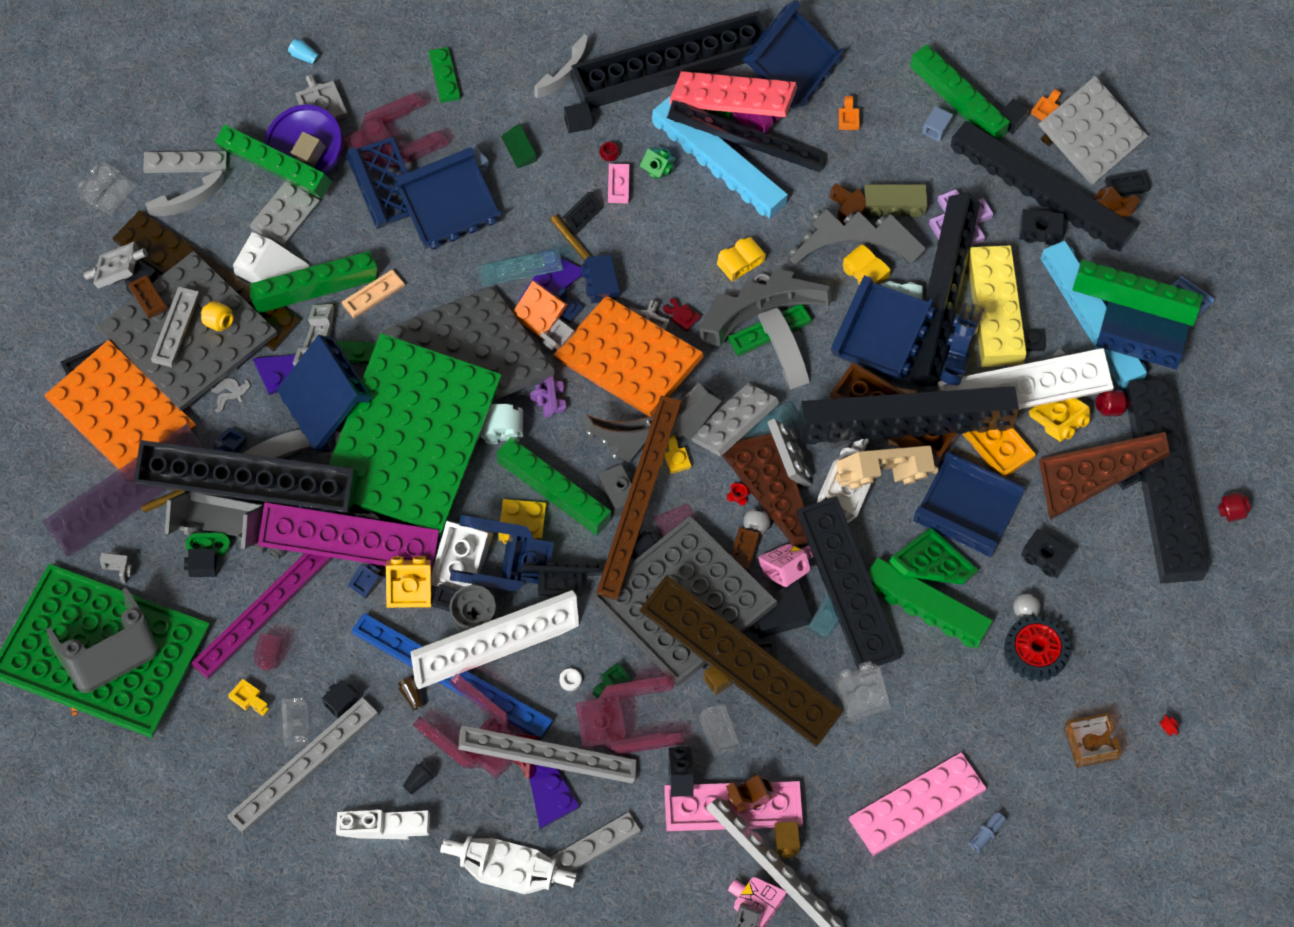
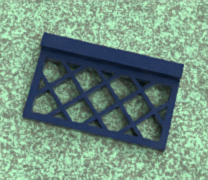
[346,137,410,229]

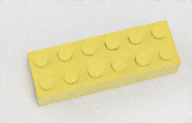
[967,246,1026,367]

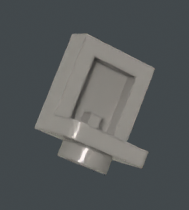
[540,319,575,351]
[100,552,133,584]

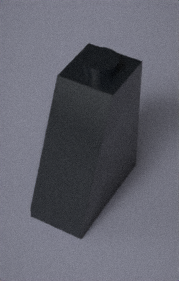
[752,580,811,638]

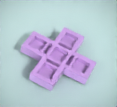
[929,189,993,246]

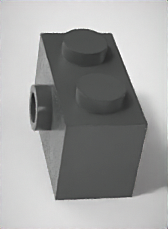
[598,464,632,517]

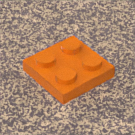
[513,281,568,339]

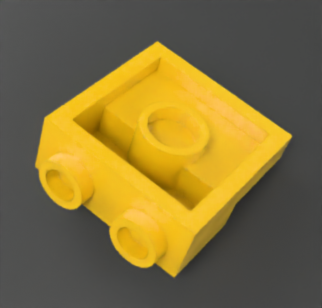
[1029,398,1091,442]
[498,499,546,544]
[386,556,431,608]

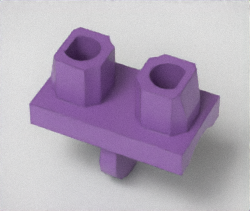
[530,376,566,418]

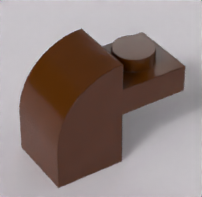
[829,183,866,225]
[1093,186,1140,219]
[726,774,777,813]

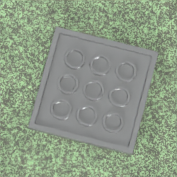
[1038,76,1148,184]

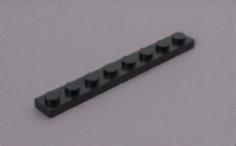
[667,100,825,172]

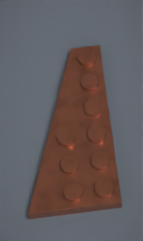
[1039,432,1170,520]
[722,433,807,545]

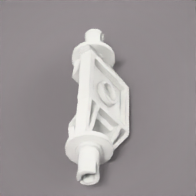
[817,439,871,523]
[441,836,577,894]

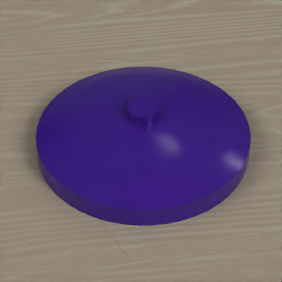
[264,105,344,175]

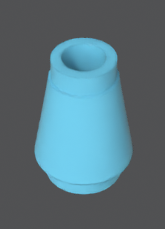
[288,38,319,64]

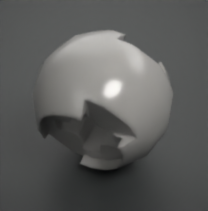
[743,509,770,534]
[1013,594,1041,619]

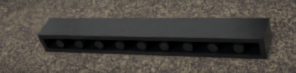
[950,121,1136,252]
[908,193,980,387]

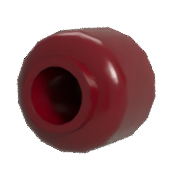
[1095,389,1129,417]
[1217,492,1251,522]

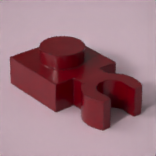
[663,298,701,332]

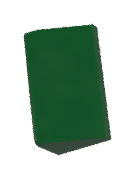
[501,124,536,169]

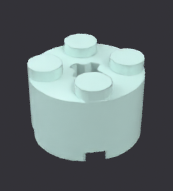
[480,404,523,444]

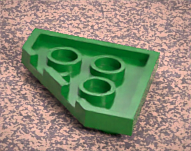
[889,528,978,585]

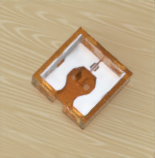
[1064,712,1122,768]

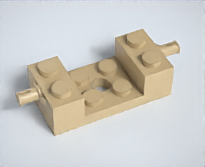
[836,446,938,490]

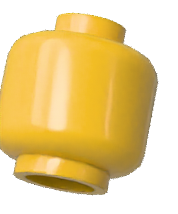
[201,301,233,332]

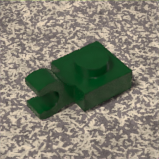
[592,663,632,700]

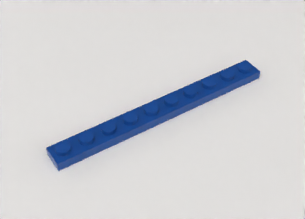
[352,613,553,741]

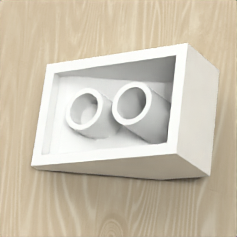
[233,232,310,283]
[431,521,493,590]

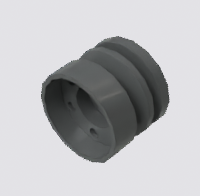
[449,585,499,633]

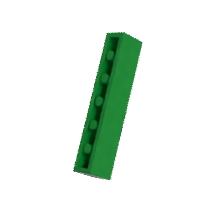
[910,44,1010,140]
[214,124,332,199]
[250,251,377,314]
[1072,259,1203,326]
[497,437,611,536]
[868,557,992,649]

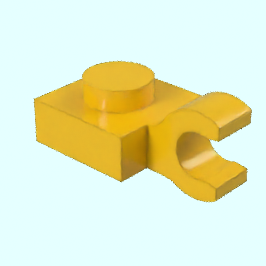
[664,434,691,474]
[228,679,269,716]

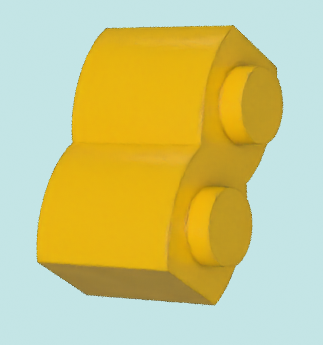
[717,237,766,282]
[843,244,891,285]

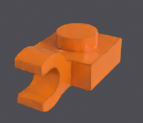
[1031,89,1062,121]
[838,96,859,130]

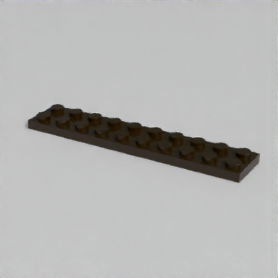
[112,210,301,352]
[639,575,843,747]

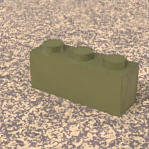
[863,184,927,218]

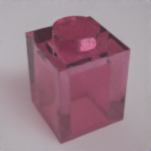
[253,633,283,670]

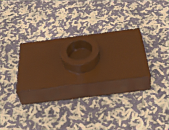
[128,275,167,319]
[730,527,760,573]

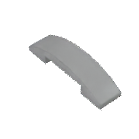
[534,34,587,98]
[146,170,224,216]
[293,304,334,366]
[758,308,810,390]
[242,430,313,459]

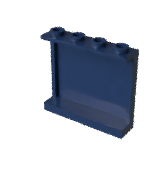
[742,0,845,109]
[395,147,502,250]
[831,275,937,381]
[1096,301,1189,370]
[277,335,372,452]
[913,452,1025,557]

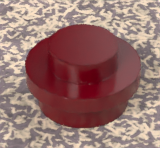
[599,142,620,161]

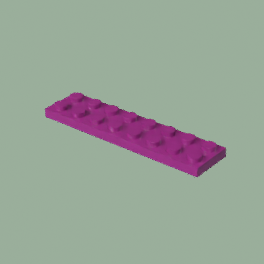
[258,502,439,573]

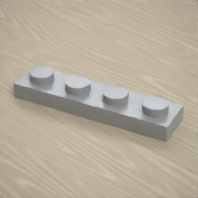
[143,151,227,173]
[151,287,199,367]
[551,812,641,872]

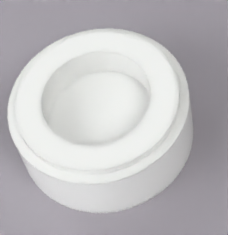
[559,668,582,691]

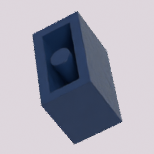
[581,255,620,304]

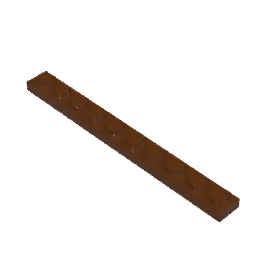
[596,395,681,601]

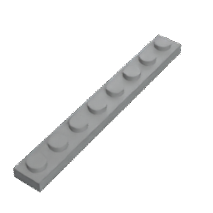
[227,697,378,834]
[458,726,636,784]
[706,797,845,927]

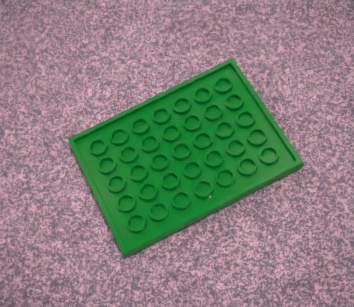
[329,333,502,536]
[0,564,210,739]

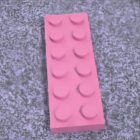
[849,752,986,856]
[664,781,803,831]

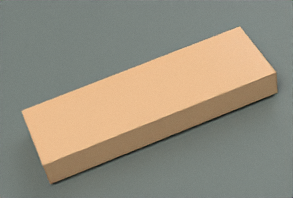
[342,269,405,319]

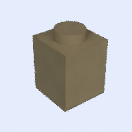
[290,132,326,168]

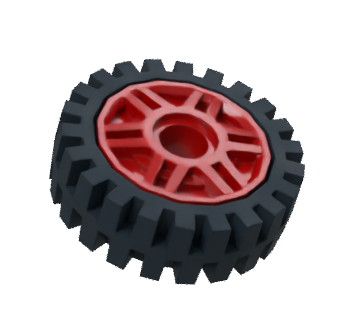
[1004,615,1071,682]

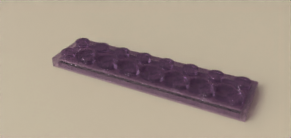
[42,424,203,557]

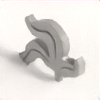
[210,378,250,412]

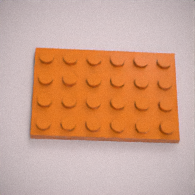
[553,297,704,417]
[45,340,197,483]

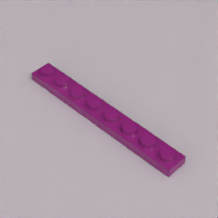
[191,553,332,679]

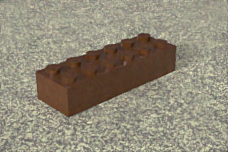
[829,362,959,467]

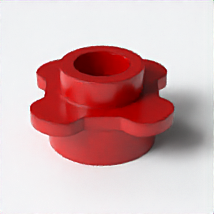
[726,483,751,506]
[1159,714,1179,737]

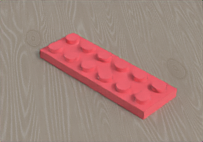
[669,71,797,117]

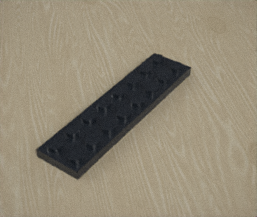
[796,496,901,674]

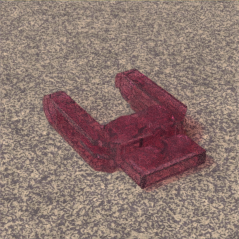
[343,93,448,169]
[413,673,515,780]
[575,676,684,755]

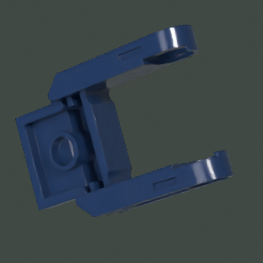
[940,302,985,385]
[450,515,554,591]

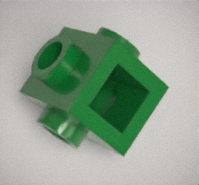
[640,146,676,179]

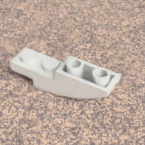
[336,810,430,839]

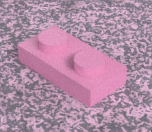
[608,164,629,203]

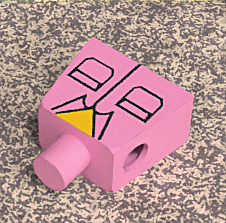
[758,544,813,587]
[728,877,787,927]

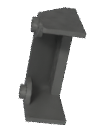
[165,492,265,549]
[46,588,158,693]

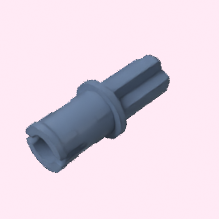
[968,812,1006,853]

